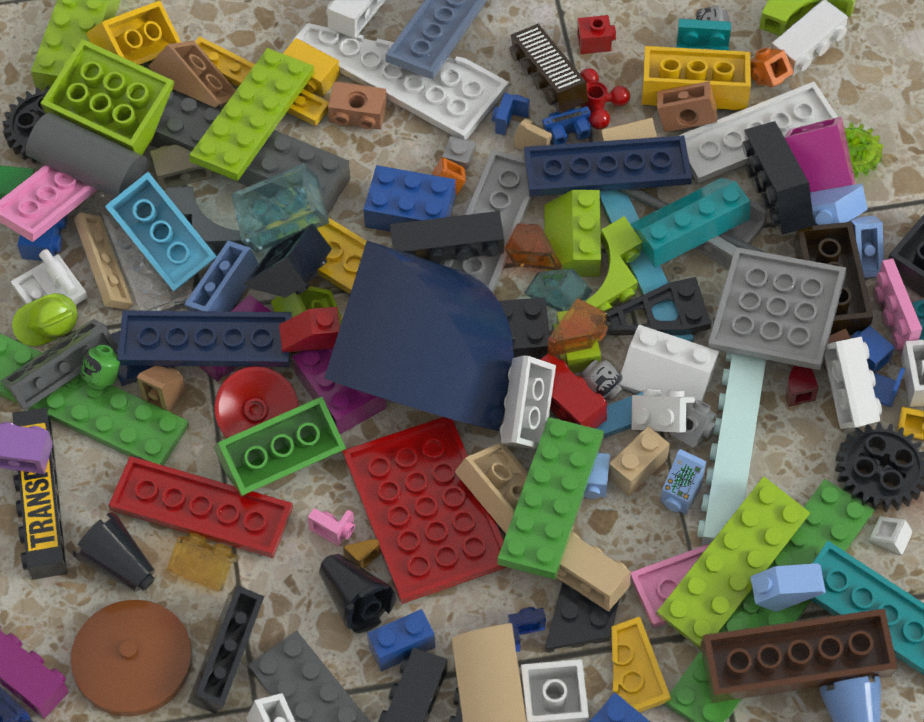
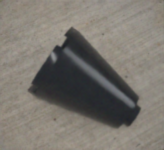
[72,512,155,592]
[319,554,396,634]

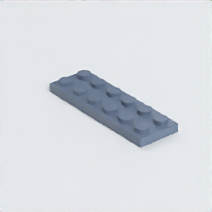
[386,0,488,80]

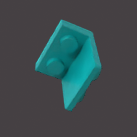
[676,19,731,51]

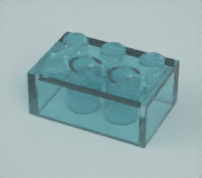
[231,163,329,253]

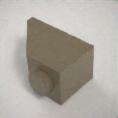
[150,144,213,190]

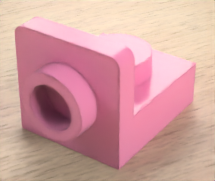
[308,508,355,546]

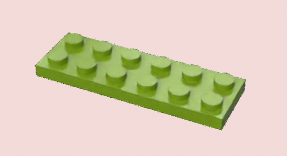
[189,48,314,181]
[655,476,810,650]

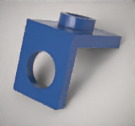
[873,368,905,408]

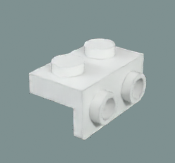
[632,389,695,433]

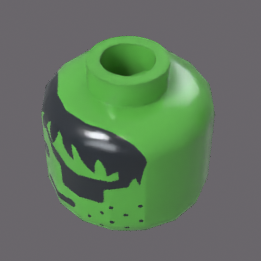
[80,345,120,389]

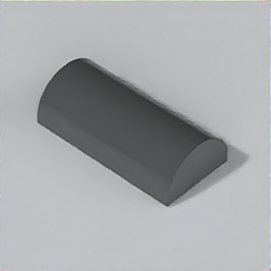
[26,112,148,198]

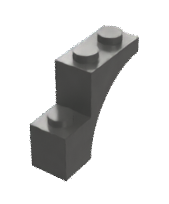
[166,187,249,256]

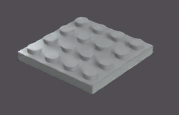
[708,247,846,370]

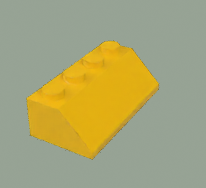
[642,46,751,110]

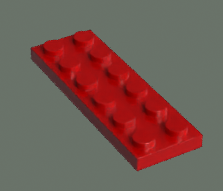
[108,456,293,558]

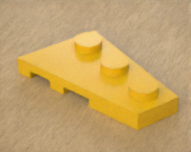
[612,616,671,712]

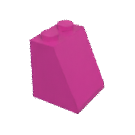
[784,116,855,192]

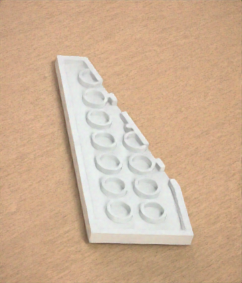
[292,23,509,140]

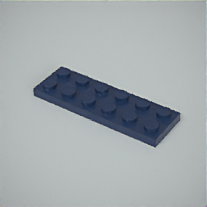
[524,135,692,196]
[117,310,292,367]

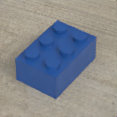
[364,165,456,232]

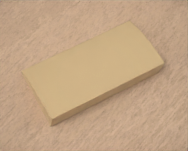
[455,442,574,534]
[452,623,527,722]

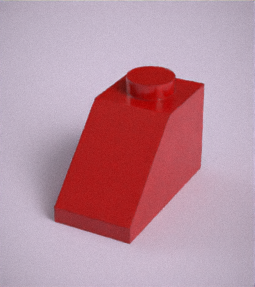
[279,307,340,352]

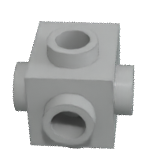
[669,400,717,448]

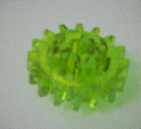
[844,122,884,178]

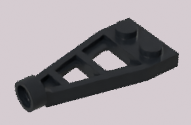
[592,277,711,336]

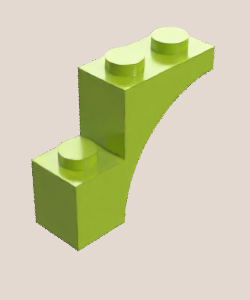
[759,0,856,36]
[584,216,643,315]

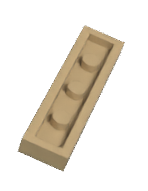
[74,212,133,310]

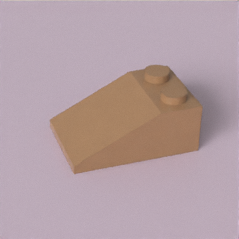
[149,40,236,108]

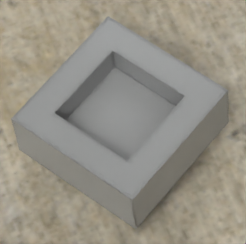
[442,136,476,169]

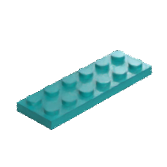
[809,541,924,675]

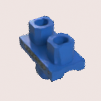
[542,106,591,145]

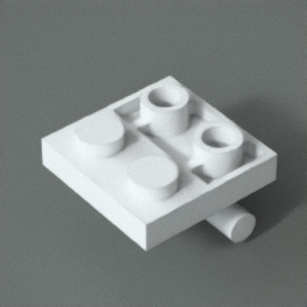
[11,249,88,305]

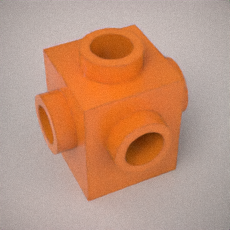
[750,47,794,87]

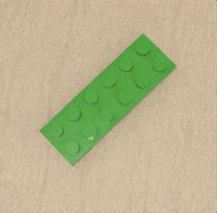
[498,417,604,579]

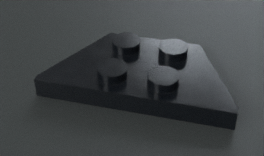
[545,582,620,653]

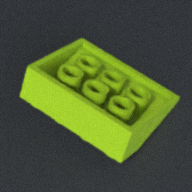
[41,39,174,155]

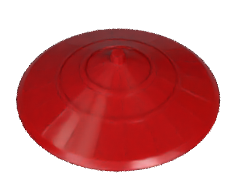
[214,366,299,438]

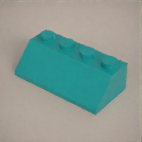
[630,178,750,268]

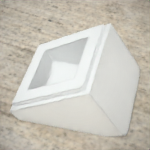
[869,516,912,555]

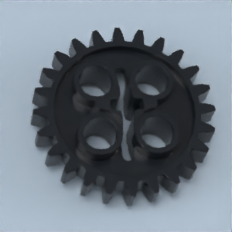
[2,86,50,163]
[835,422,924,512]

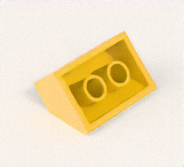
[86,0,181,65]

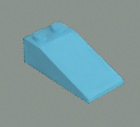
[105,172,217,292]

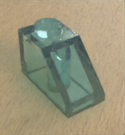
[524,269,592,312]

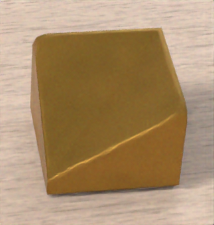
[343,539,380,569]

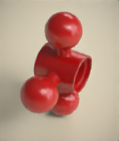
[580,68,630,130]

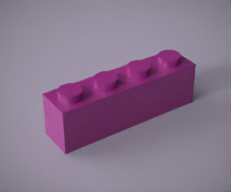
[0,626,69,719]

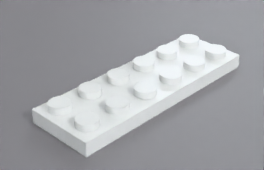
[679,82,838,184]

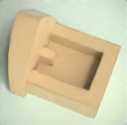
[514,118,552,151]

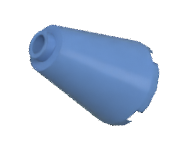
[819,676,881,722]

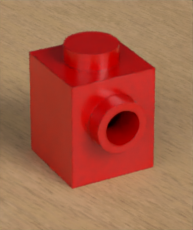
[577,15,616,54]

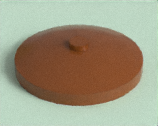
[71,600,192,716]

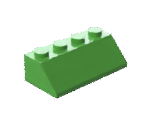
[213,397,346,496]

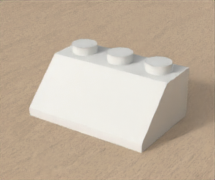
[619,325,719,401]
[824,337,882,429]
[500,356,556,450]

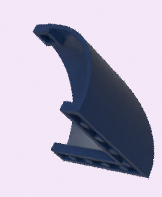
[324,240,514,431]

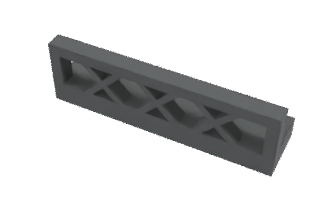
[0,319,118,411]

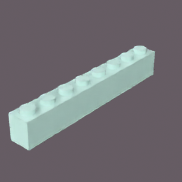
[697,352,766,547]

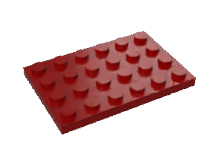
[343,417,508,604]

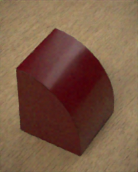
[785,365,819,407]

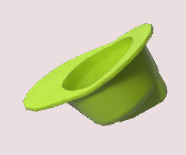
[12,293,78,346]

